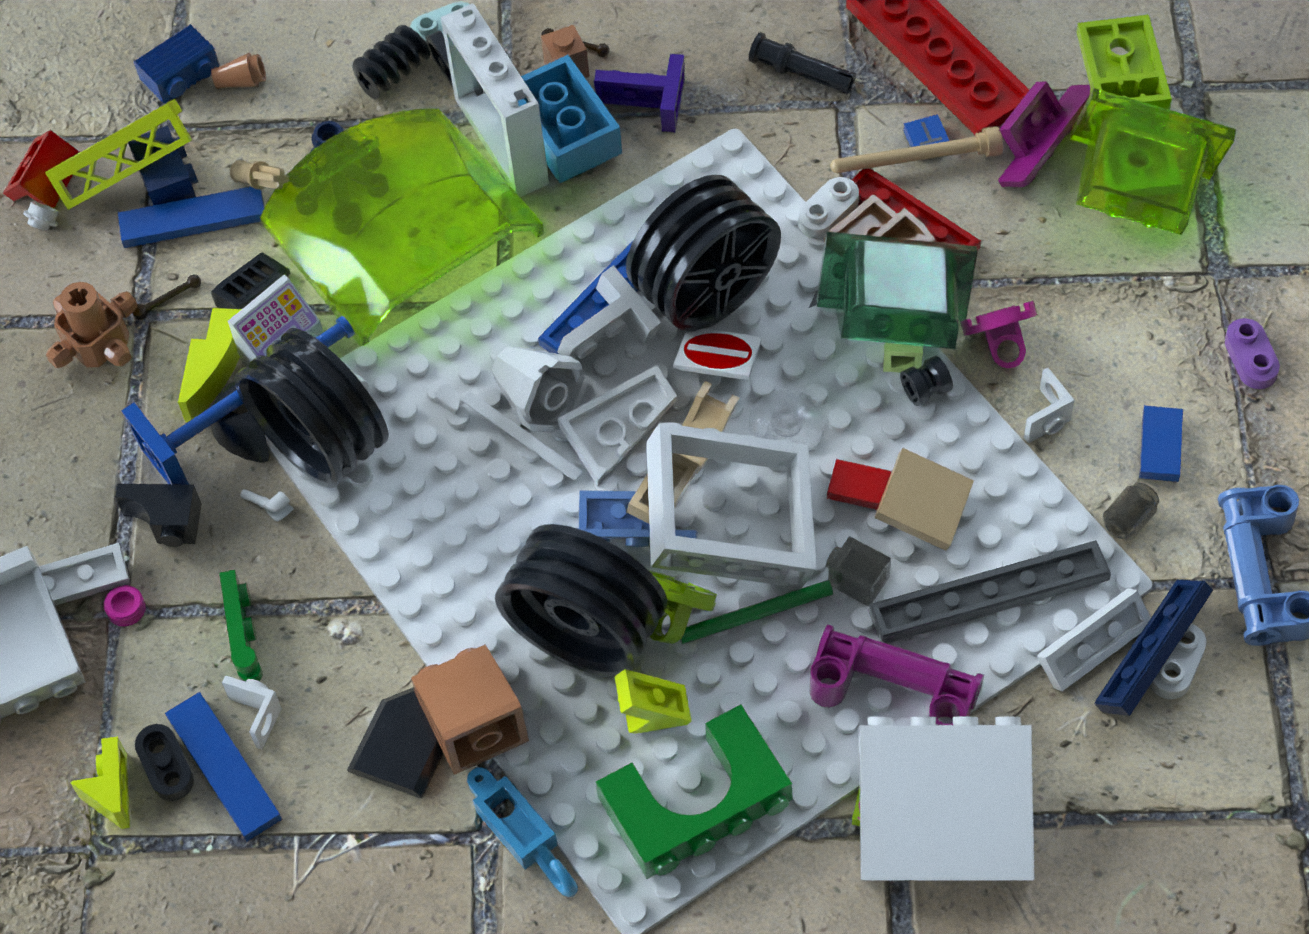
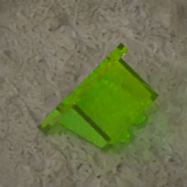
[1070,88,1236,235]

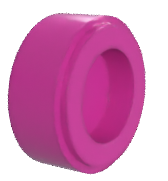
[104,585,146,627]

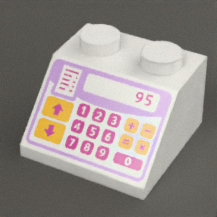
[228,275,323,368]

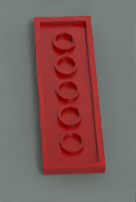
[846,0,1029,135]

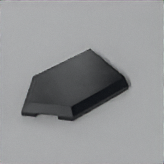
[347,687,444,799]

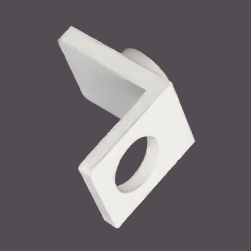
[1024,367,1074,443]
[222,676,282,750]

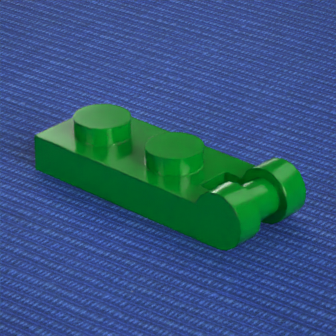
[219,569,263,682]

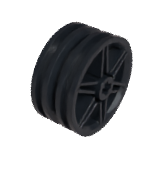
[626,174,781,332]
[234,328,389,488]
[495,524,668,677]

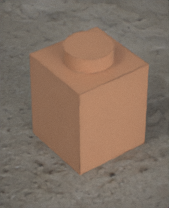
[541,24,589,78]

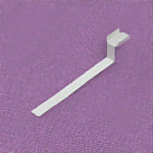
[434,383,582,481]

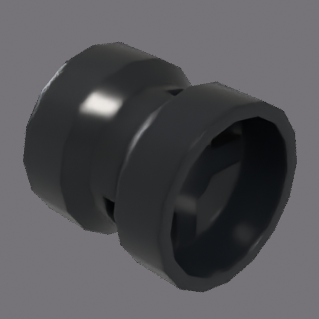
[900,355,953,406]

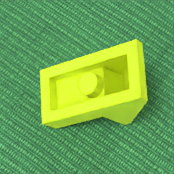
[615,669,692,734]
[71,736,130,829]

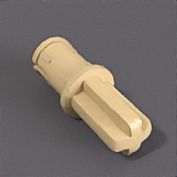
[230,160,289,190]

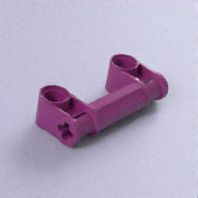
[809,624,984,725]

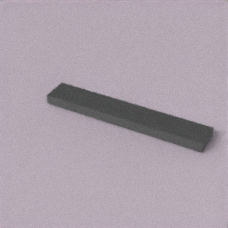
[868,540,1111,644]

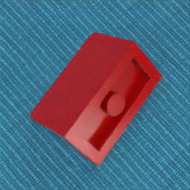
[3,130,80,208]

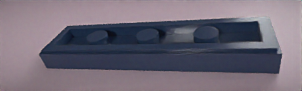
[1094,579,1213,716]

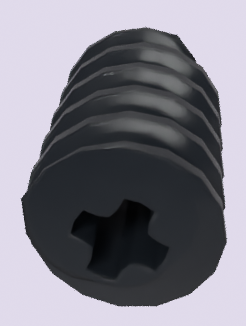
[352,25,430,99]

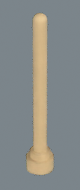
[830,126,1003,173]

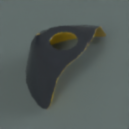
[211,381,270,463]

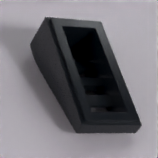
[211,252,290,309]

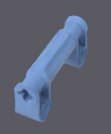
[1218,485,1309,646]

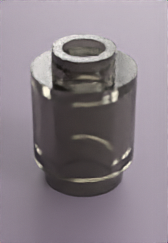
[1103,482,1159,540]

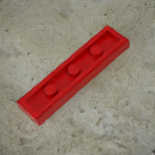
[843,168,981,271]

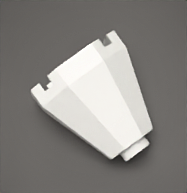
[491,347,588,432]

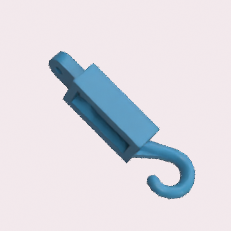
[467,767,578,897]

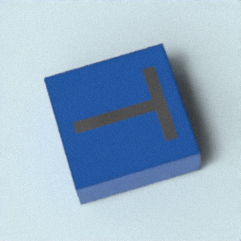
[903,114,950,147]

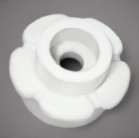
[23,201,59,231]

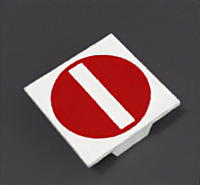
[673,328,762,382]

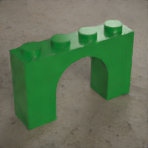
[596,704,792,879]

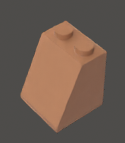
[411,644,529,775]

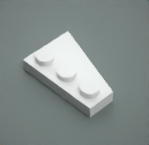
[558,365,677,486]

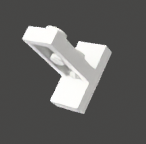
[557,265,661,359]

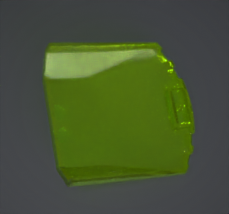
[260,108,544,346]

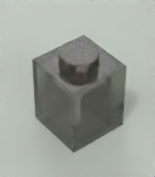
[826,536,891,607]

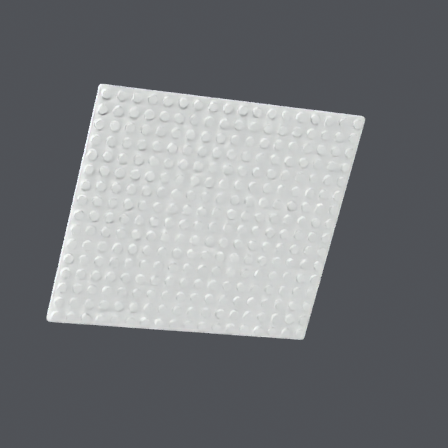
[265,129,1152,934]

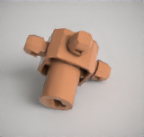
[46,282,137,368]

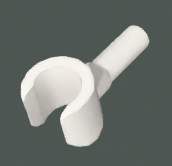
[240,489,294,521]

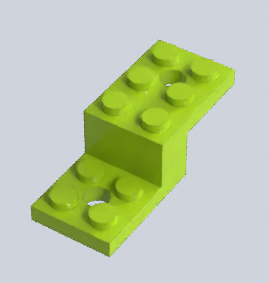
[1076,14,1182,201]

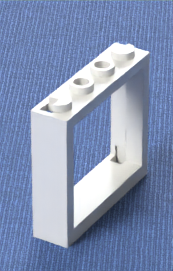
[441,3,549,199]
[647,422,817,588]

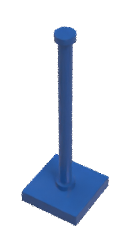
[121,316,355,484]

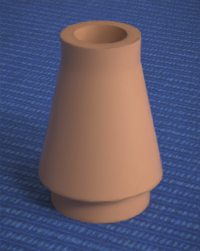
[211,53,266,89]

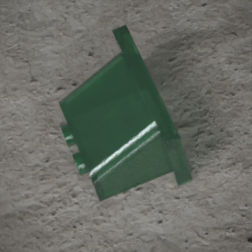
[816,231,978,349]

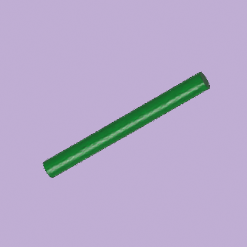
[680,580,833,645]

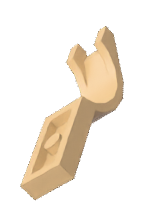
[626,381,739,524]

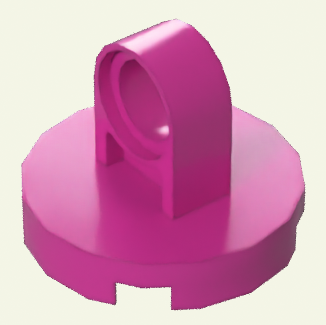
[960,300,1038,368]

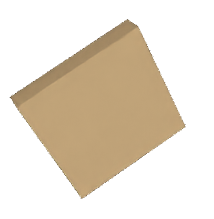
[874,448,974,551]

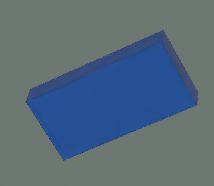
[1139,405,1183,482]

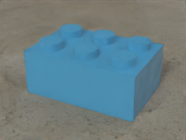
[518,55,622,183]

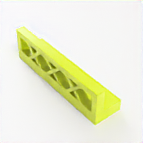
[45,99,192,210]

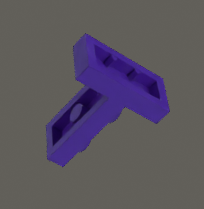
[594,53,686,133]

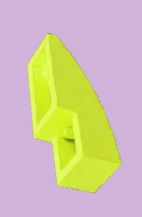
[178,308,242,422]

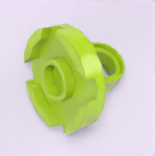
[650,571,717,644]

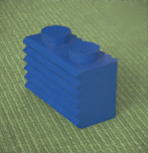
[133,24,220,103]

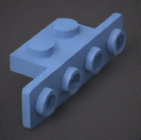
[577,490,698,547]

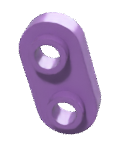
[1225,318,1280,389]

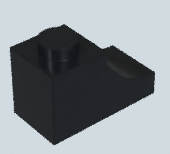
[115,484,202,547]

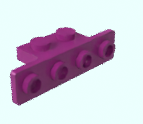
[998,81,1090,187]

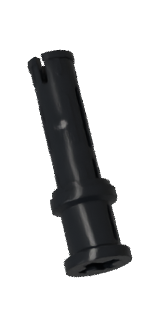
[748,32,856,95]

